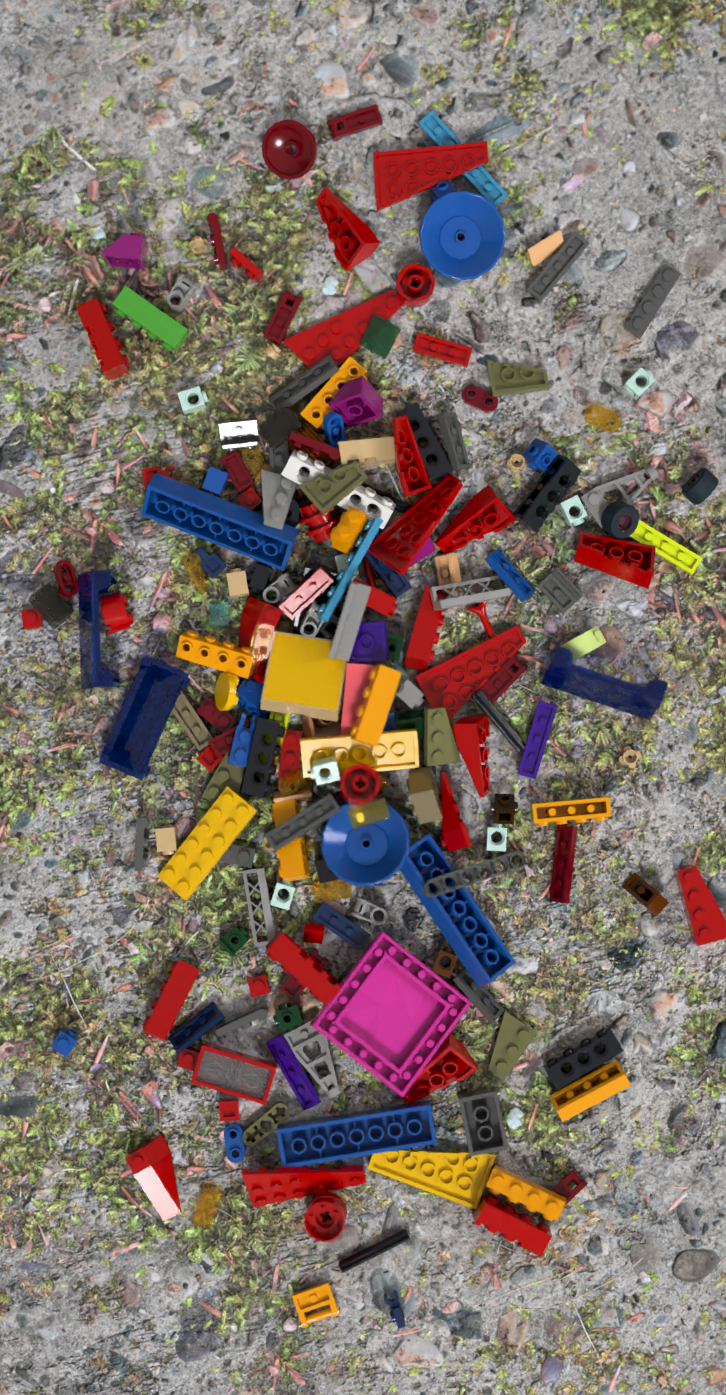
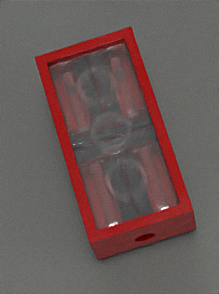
[191,1041,277,1105]

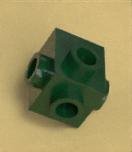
[273,1002,304,1032]

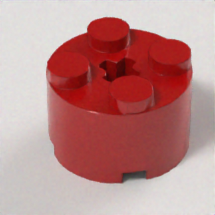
[396,263,435,307]
[97,591,134,635]
[340,764,380,806]

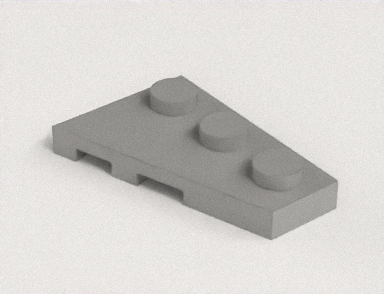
[260,469,297,530]

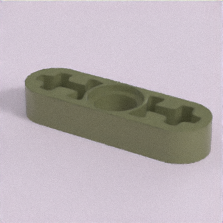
[242,1101,290,1146]

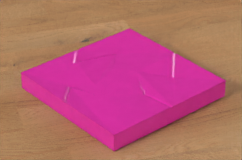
[309,931,472,1097]

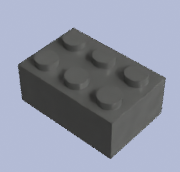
[457,1087,508,1157]

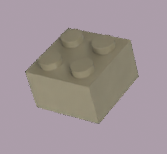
[406,766,443,824]

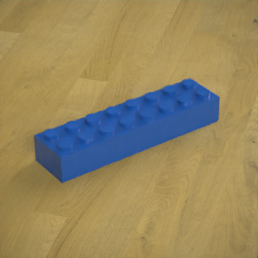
[141,473,299,571]
[400,833,516,988]
[277,1100,437,1167]

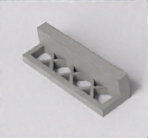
[429,575,511,611]
[328,581,372,662]
[242,867,276,947]

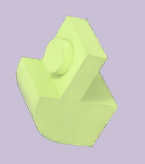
[559,626,606,663]

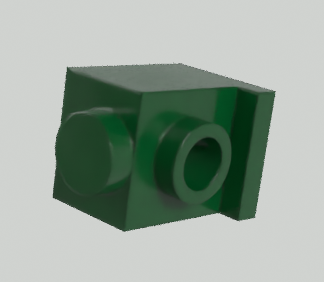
[387,633,404,663]
[219,925,250,957]

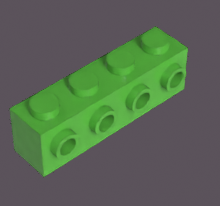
[112,285,189,352]

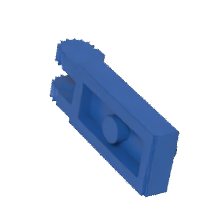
[227,711,258,768]

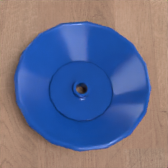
[419,190,506,281]
[321,799,409,886]

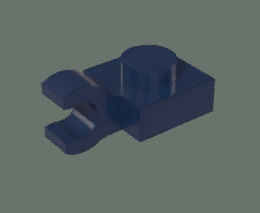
[195,546,227,579]
[384,1290,406,1329]

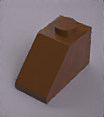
[622,873,669,917]

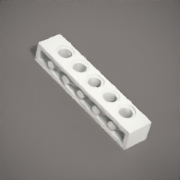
[281,449,396,529]

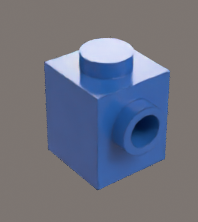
[202,467,229,497]
[50,1027,81,1057]

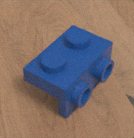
[236,677,268,719]

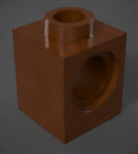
[431,946,458,978]

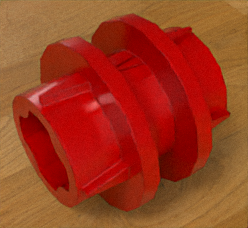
[299,501,340,543]

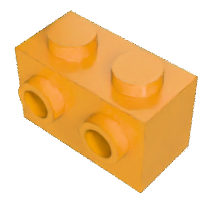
[330,506,368,555]

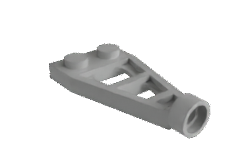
[580,464,659,529]
[283,1018,342,1098]

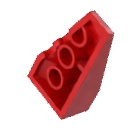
[315,187,380,271]
[392,415,432,498]
[435,485,516,554]
[238,597,284,678]
[452,712,490,797]
[440,771,472,852]
[396,1033,478,1104]

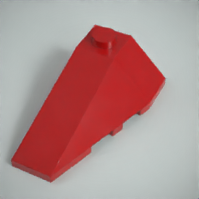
[125,1134,181,1221]

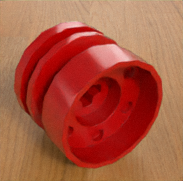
[304,1192,347,1242]

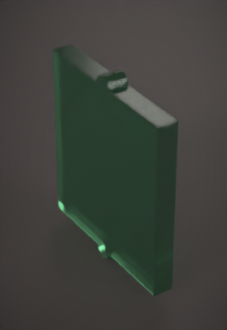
[359,314,401,359]

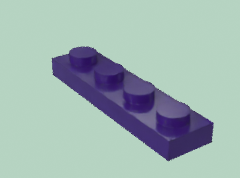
[517,700,558,779]
[266,1034,321,1110]

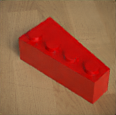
[76,298,130,381]
[142,960,200,1043]

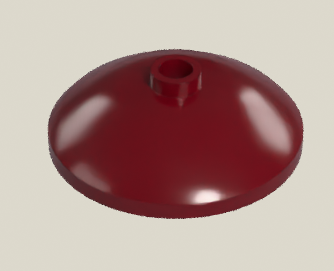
[262,119,317,180]

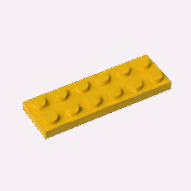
[300,729,419,778]
[157,786,258,901]

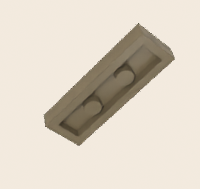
[167,693,213,751]

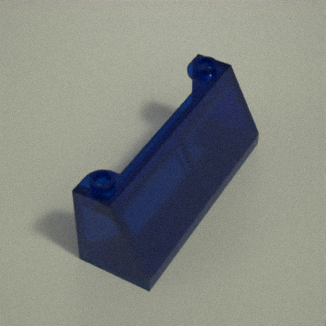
[78,570,120,690]
[540,645,669,720]
[98,655,190,780]

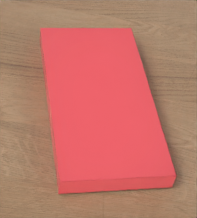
[340,662,375,735]

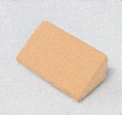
[526,230,564,266]
[434,553,462,592]
[273,787,313,803]

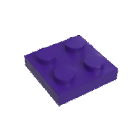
[349,621,388,663]

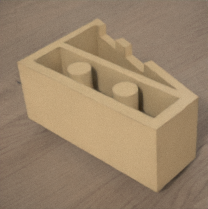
[338,434,396,468]

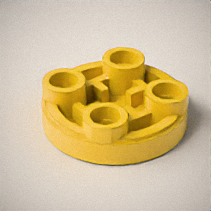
[215,672,239,711]

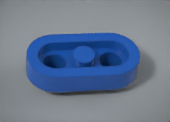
[323,411,345,448]
[224,1123,246,1163]

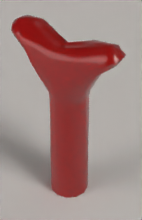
[353,551,377,587]
[466,601,496,639]

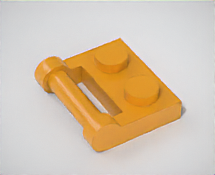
[292,1281,340,1328]

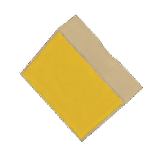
[261,631,347,722]

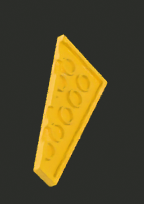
[367,1150,496,1209]

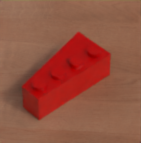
[574,532,656,589]
[403,585,447,672]
[673,864,726,946]
[265,929,342,1005]
[472,1194,552,1256]

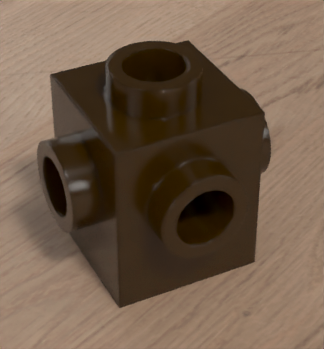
[490,794,518,824]

